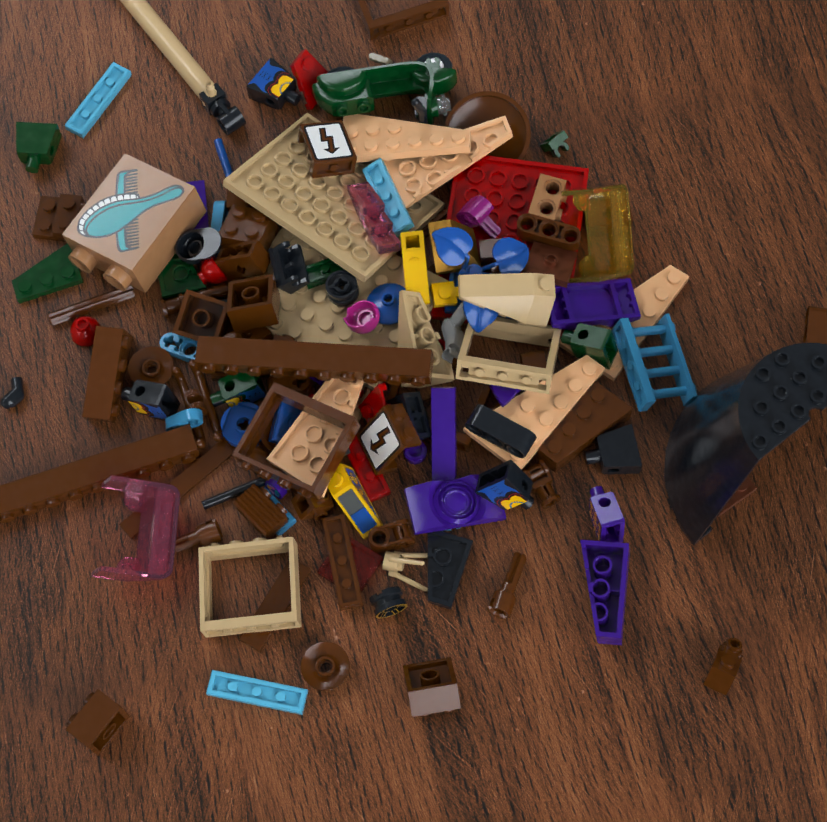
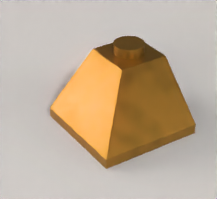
[428,219,481,275]

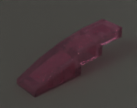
[347,182,401,254]

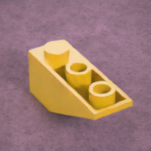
[400,230,430,304]

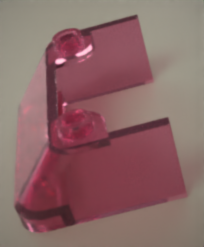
[91,475,180,582]

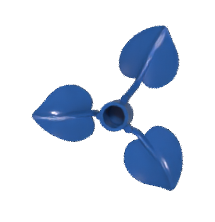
[431,227,529,333]

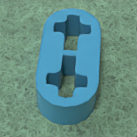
[165,408,203,431]

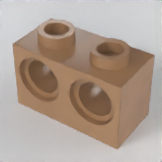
[528,174,569,222]

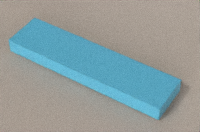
[64,62,132,139]
[362,158,415,238]
[206,670,308,715]

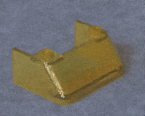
[561,184,634,283]

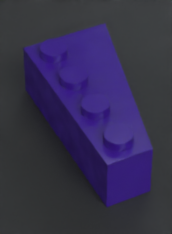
[580,540,630,646]

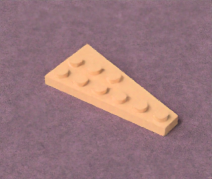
[343,114,471,163]
[383,116,513,209]
[559,265,689,381]
[463,355,606,470]
[266,378,364,498]

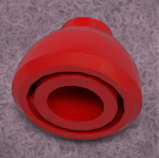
[197,256,227,284]
[70,316,101,346]

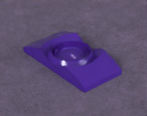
[550,278,641,330]
[404,474,506,535]

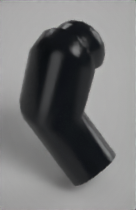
[1,377,24,409]

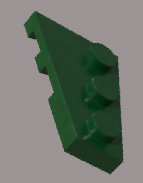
[12,243,84,304]

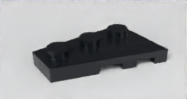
[428,531,473,610]

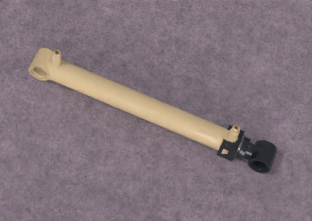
[120,0,246,136]

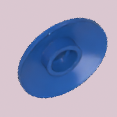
[367,283,406,325]

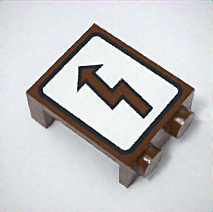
[298,120,357,178]
[356,403,422,475]

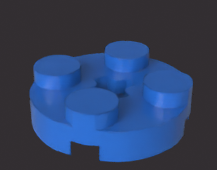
[220,402,261,447]

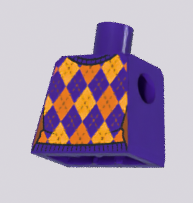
[589,486,625,543]

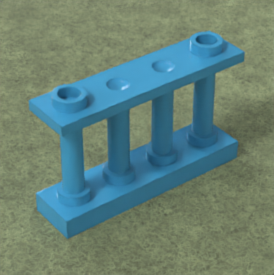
[612,313,697,412]

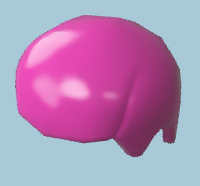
[343,300,380,334]

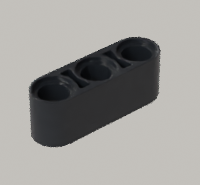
[465,404,537,459]

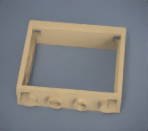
[455,317,562,394]
[198,535,302,638]

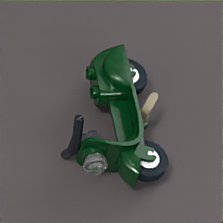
[312,53,457,125]

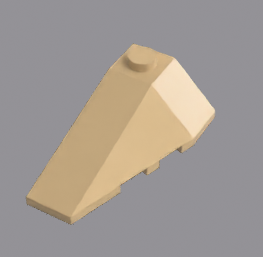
[458,273,556,327]
[398,290,455,388]

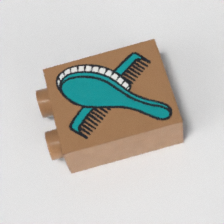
[62,154,207,293]

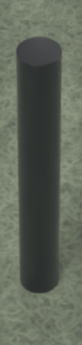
[201,477,267,510]

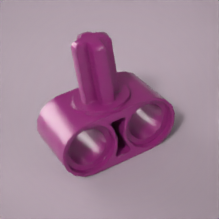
[456,195,501,239]

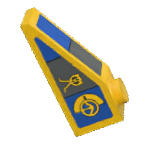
[328,464,383,539]

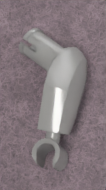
[441,302,466,364]

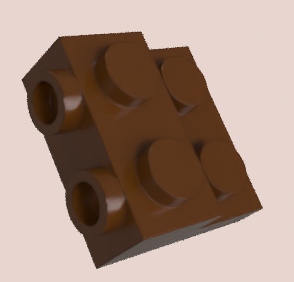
[32,194,86,242]

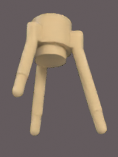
[382,551,428,592]

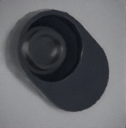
[175,227,222,265]

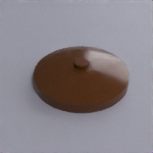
[444,91,531,160]

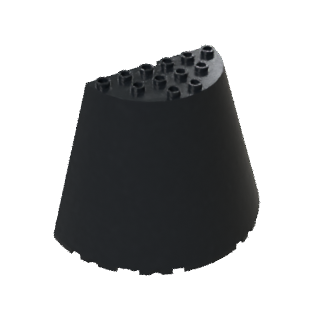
[664,343,827,546]

